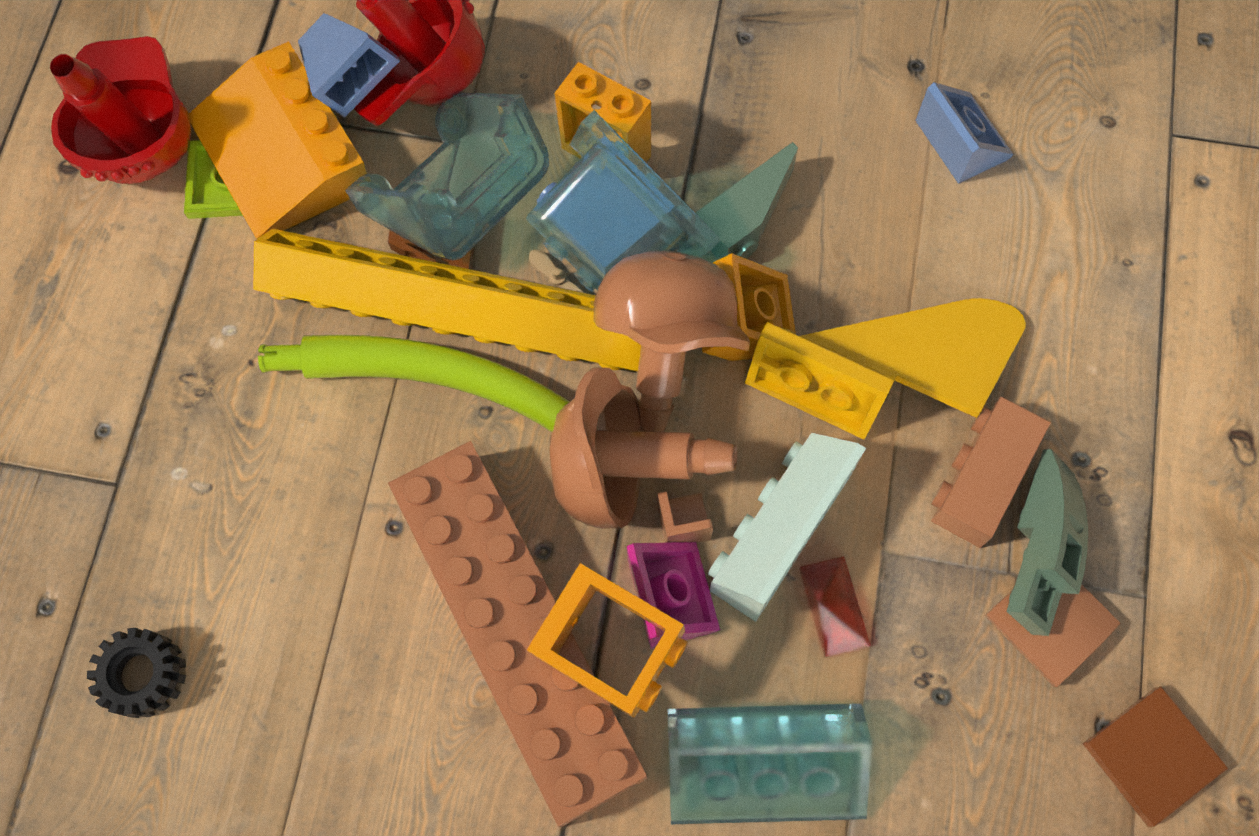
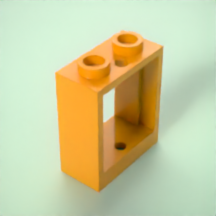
[554,62,651,181]
[527,563,688,718]

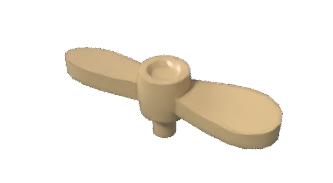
[529,250,584,293]

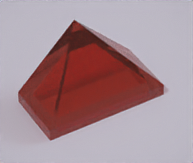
[799,556,871,658]

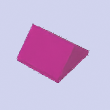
[627,542,720,649]

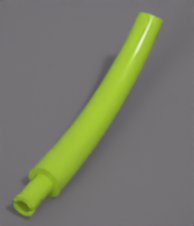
[258,335,569,432]

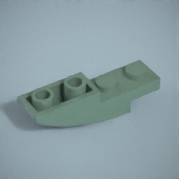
[1006,449,1088,636]

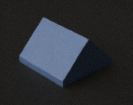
[915,82,1014,184]

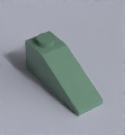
[694,142,798,259]

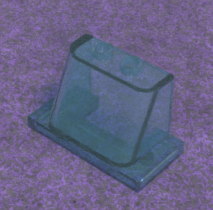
[526,110,721,292]

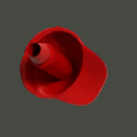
[354,0,485,126]
[50,36,191,184]

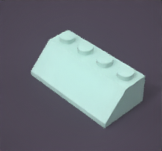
[708,433,866,622]

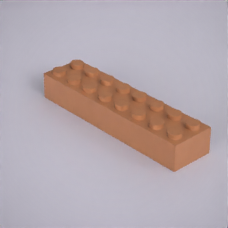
[388,440,647,827]

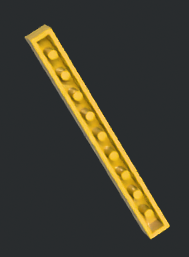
[253,229,641,371]

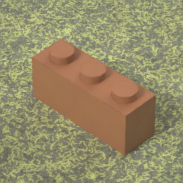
[931,397,1051,548]

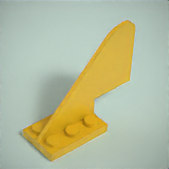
[745,298,1026,440]

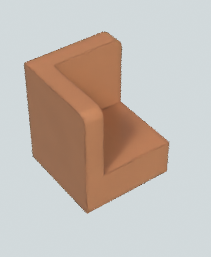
[657,492,713,543]

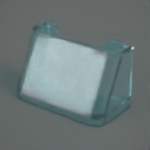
[345,92,549,260]

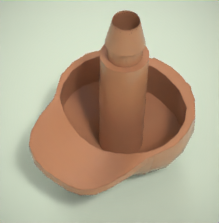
[593,251,750,432]
[549,368,737,529]

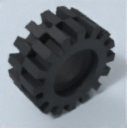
[87,628,186,718]

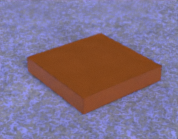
[1082,686,1228,827]

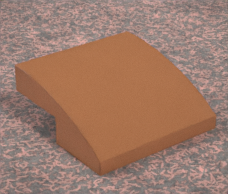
[984,584,1121,687]

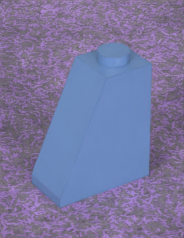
[298,13,400,117]

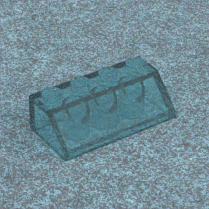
[667,703,872,825]

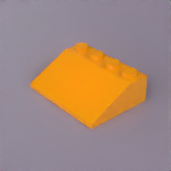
[189,41,371,239]

